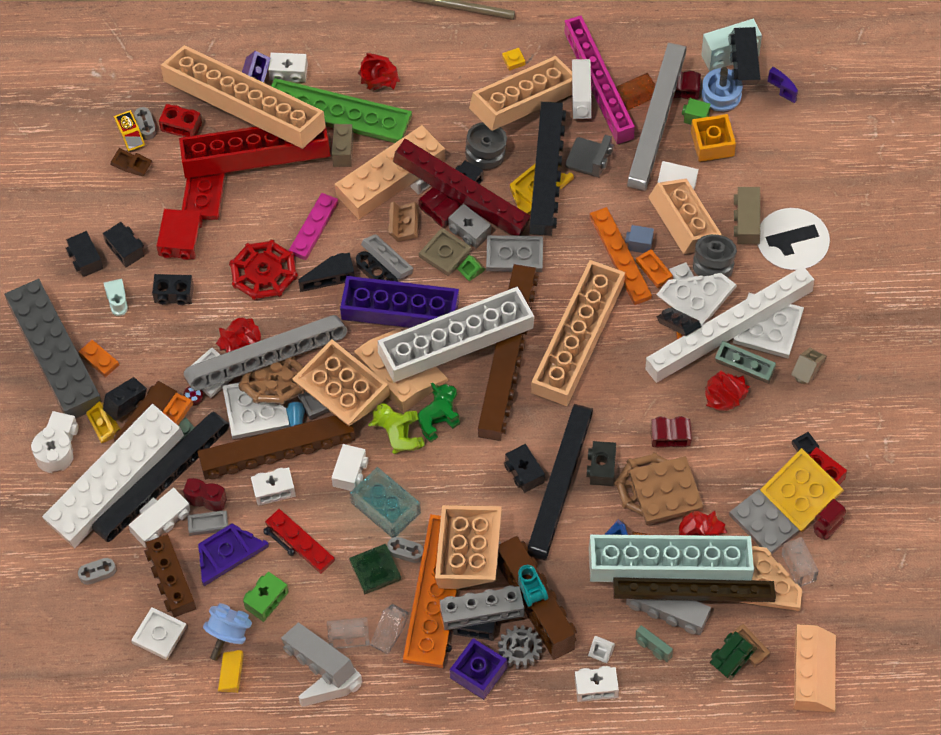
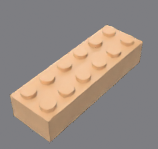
[469,56,572,131]
[335,125,445,220]

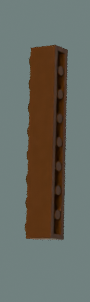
[197,415,355,480]

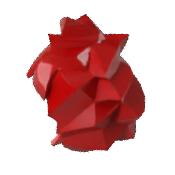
[358,53,400,91]
[216,317,261,353]
[705,370,750,411]
[679,511,727,536]

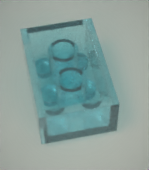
[350,467,421,538]

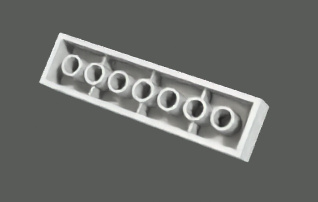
[378,287,534,383]
[42,404,184,548]

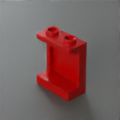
[156,208,203,260]

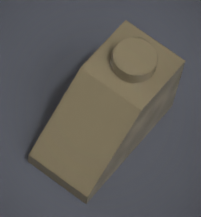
[791,348,827,384]

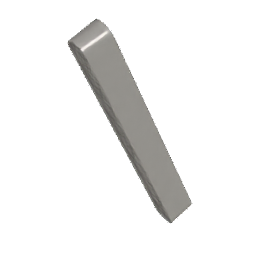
[627,43,687,191]
[184,315,347,391]

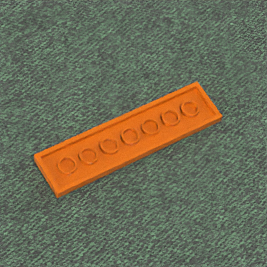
[403,514,457,668]

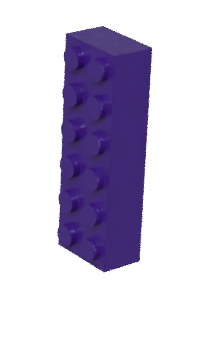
[340,276,459,328]

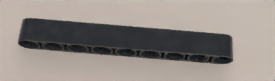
[527,404,593,561]
[92,412,229,542]

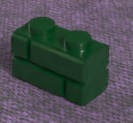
[709,631,757,680]

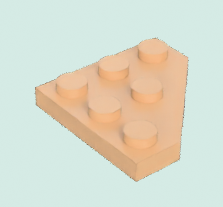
[739,546,802,611]

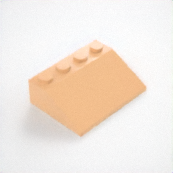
[354,328,448,413]
[292,339,390,426]
[435,505,502,589]

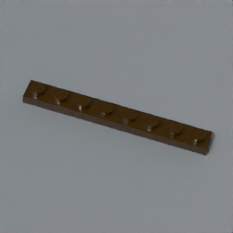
[613,577,776,602]

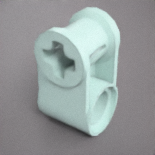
[104,279,128,316]

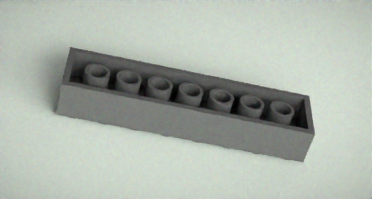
[4,279,102,419]

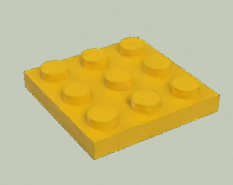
[760,448,844,532]

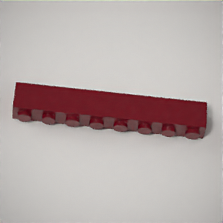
[393,138,531,236]

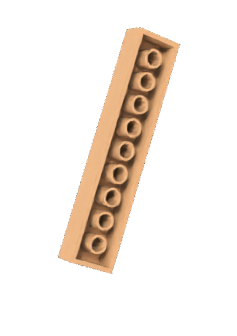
[161,45,326,149]

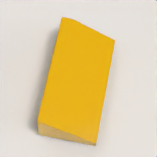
[86,401,121,443]
[218,650,244,693]

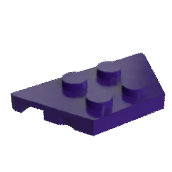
[198,523,269,586]

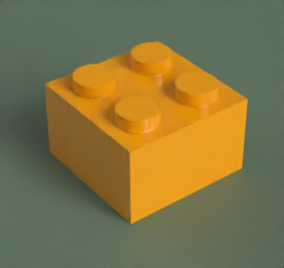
[691,114,736,162]

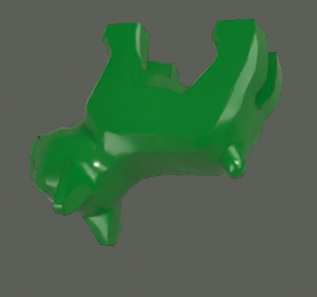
[417,383,460,442]

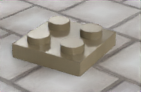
[419,228,471,276]

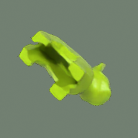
[368,403,425,454]

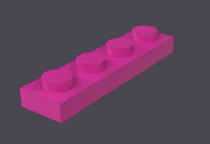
[289,193,338,260]

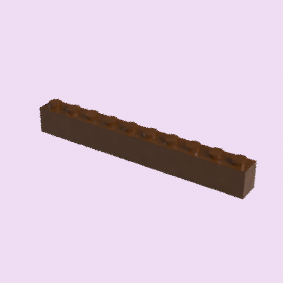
[478,264,539,441]

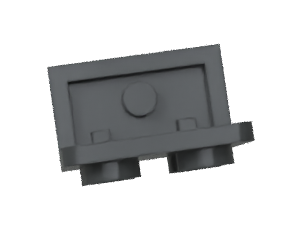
[566,135,614,178]

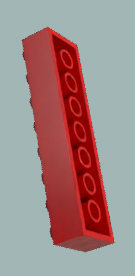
[179,124,331,179]

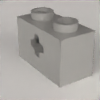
[448,204,491,248]

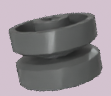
[465,122,507,169]
[692,234,737,278]

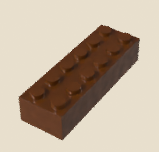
[497,536,577,660]

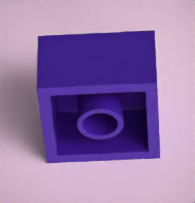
[450,638,507,700]

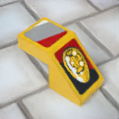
[113,110,145,151]

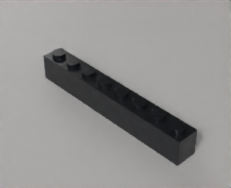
[530,101,566,236]

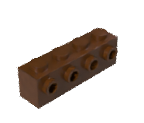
[144,534,196,618]

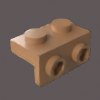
[388,202,419,242]

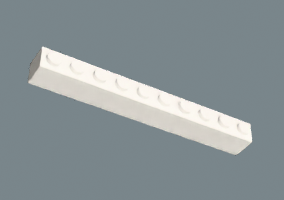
[645,266,814,383]

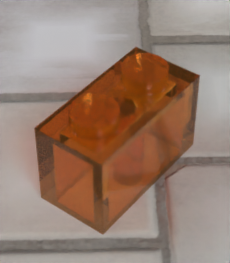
[616,73,656,111]

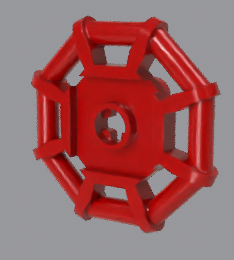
[229,239,298,301]

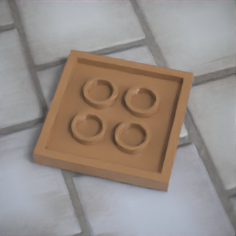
[629,456,704,525]

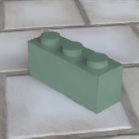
[715,341,776,384]

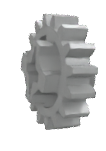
[498,625,542,669]

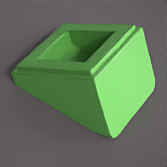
[457,255,486,281]

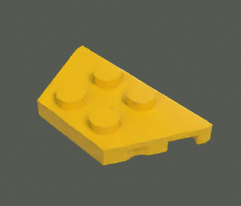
[510,163,574,215]

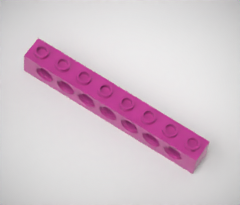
[564,16,635,144]

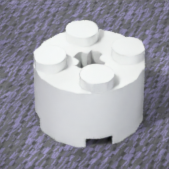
[31,427,73,473]

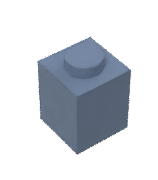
[625,225,654,253]

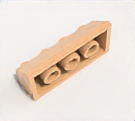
[648,179,722,254]
[794,625,836,712]

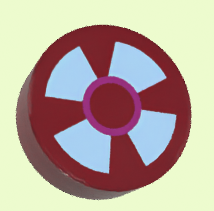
[183,386,203,406]

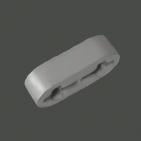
[134,107,156,140]
[387,537,424,563]
[78,558,116,585]

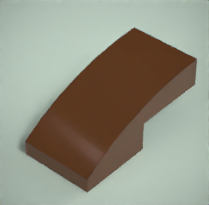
[110,148,152,176]

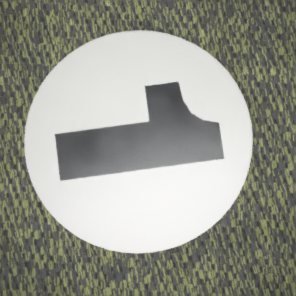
[758,208,830,270]

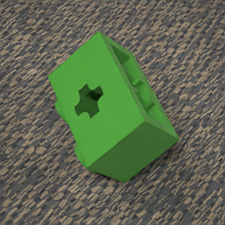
[243,571,289,622]

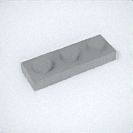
[361,234,414,279]

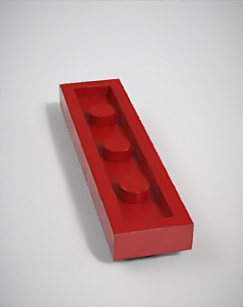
[265,509,335,574]

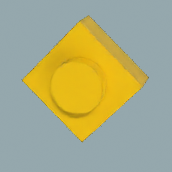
[502,48,526,71]

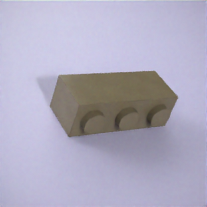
[734,187,760,244]

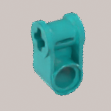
[518,565,548,607]

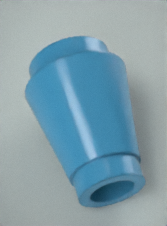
[286,402,305,427]

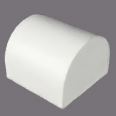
[588,636,615,663]

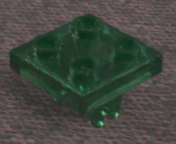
[349,544,401,595]

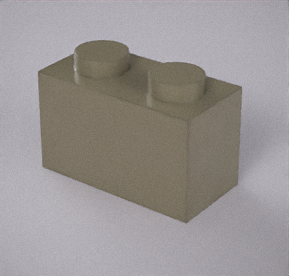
[332,124,354,167]

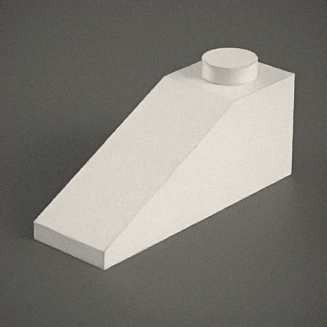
[572,59,591,119]
[298,668,362,707]

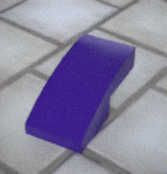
[768,67,798,103]

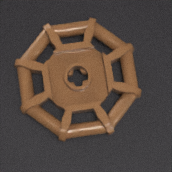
[238,356,305,405]
[614,452,668,516]

